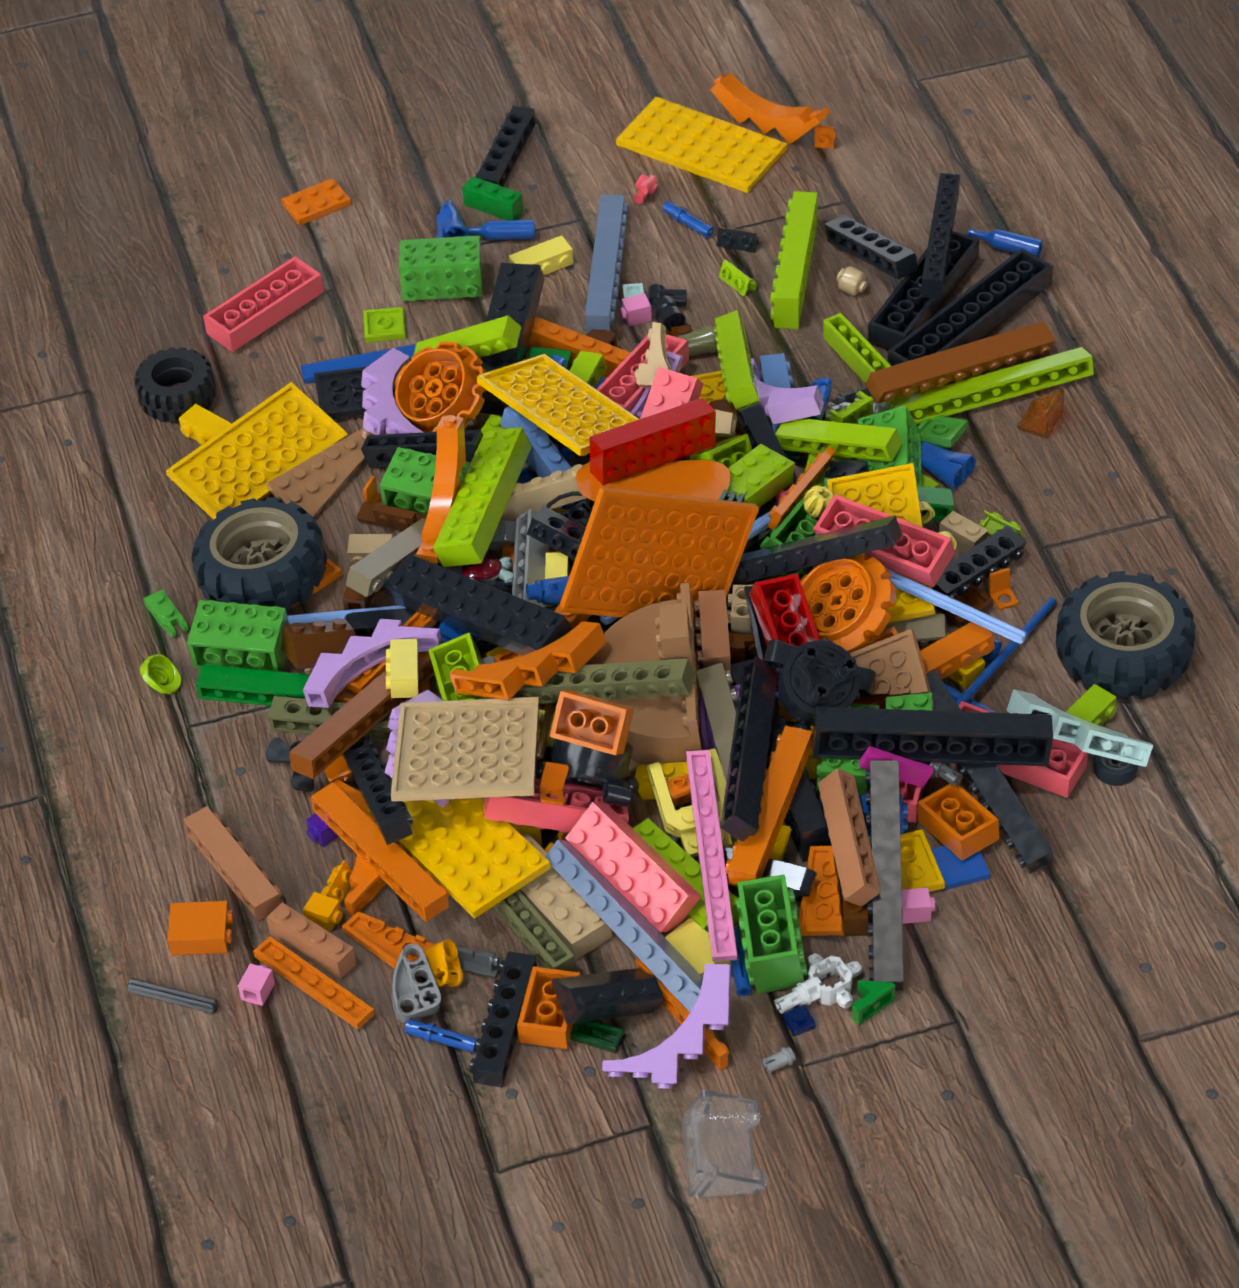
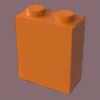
[167,901,234,956]

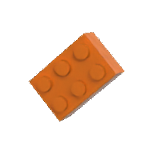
[550,689,635,756]
[917,782,999,861]
[517,966,581,1049]

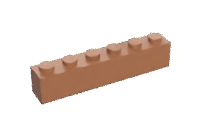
[818,769,881,907]
[183,806,282,921]

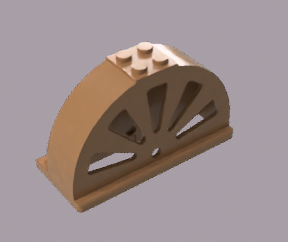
[586,583,703,764]

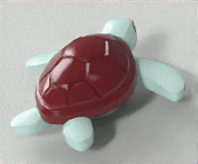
[462,557,514,586]

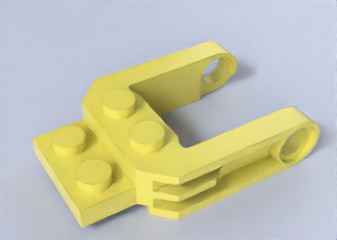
[647,748,732,857]

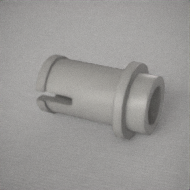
[762,1047,796,1074]

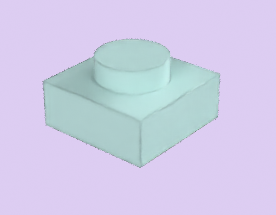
[622,283,644,298]

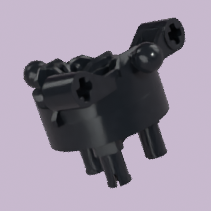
[763,638,876,731]
[535,738,639,807]

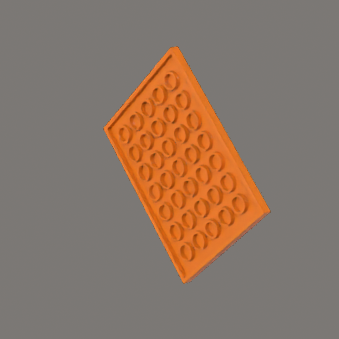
[559,487,759,617]

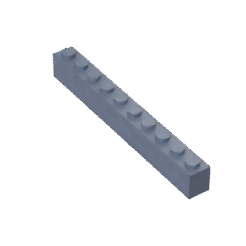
[585,195,628,332]
[545,840,703,1012]

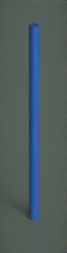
[956,597,1057,706]

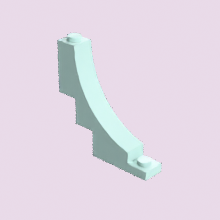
[1007,689,1153,767]

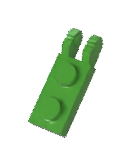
[143,589,189,638]

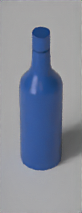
[467,219,535,241]
[967,228,1043,257]

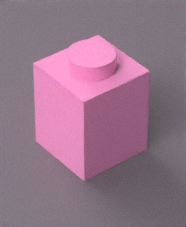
[619,293,652,327]
[902,888,935,924]
[238,963,275,1006]

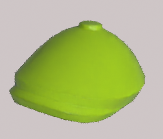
[140,654,181,694]

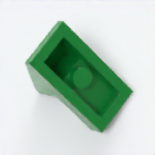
[852,980,895,1026]

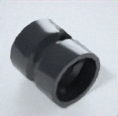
[651,295,686,331]

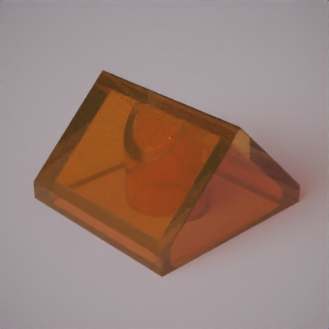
[1017,388,1065,439]

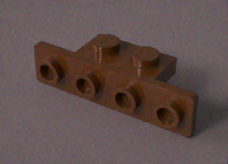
[357,502,427,531]

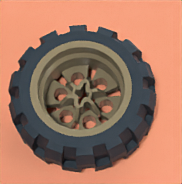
[191,497,327,612]
[1055,571,1196,700]

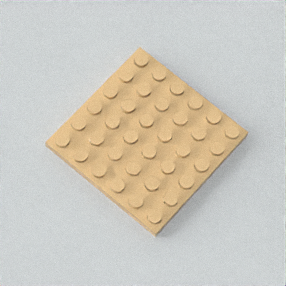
[391,697,539,802]

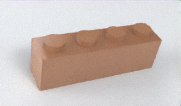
[694,590,731,672]
[266,902,356,980]

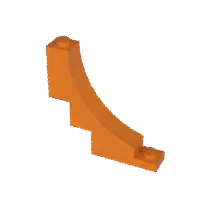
[710,72,831,145]
[416,415,466,564]
[449,621,606,700]
[334,779,387,917]

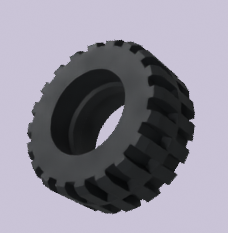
[134,347,216,423]

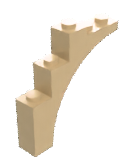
[635,322,737,437]

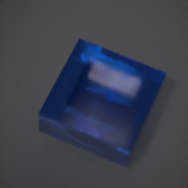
[783,1005,816,1037]

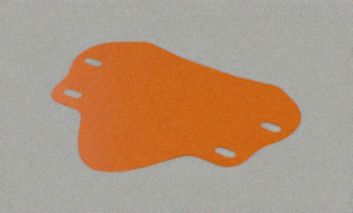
[576,460,731,502]

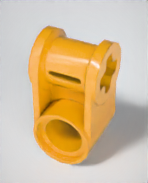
[425,939,463,988]

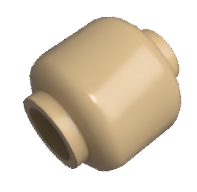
[836,266,868,296]

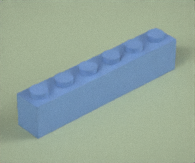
[760,353,801,454]
[500,406,587,510]

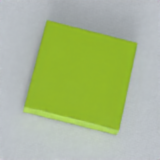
[363,307,406,343]

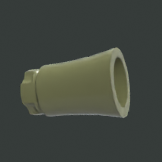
[678,324,717,356]

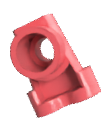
[633,173,658,204]

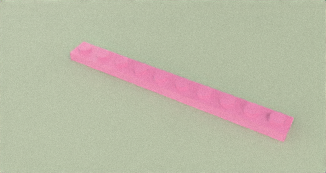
[686,750,737,962]

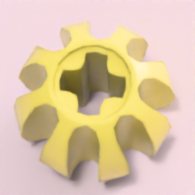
[803,486,834,519]

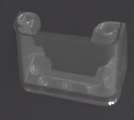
[682,1089,767,1199]

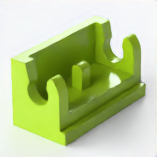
[826,391,873,424]

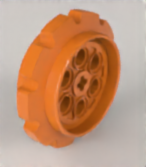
[393,342,487,432]
[800,553,896,653]

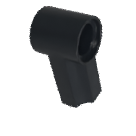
[647,284,687,307]

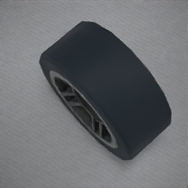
[1093,755,1138,786]

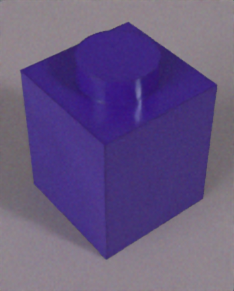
[306,813,339,847]

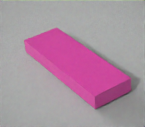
[859,746,933,787]

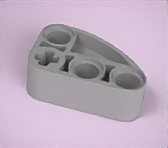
[392,944,441,1024]

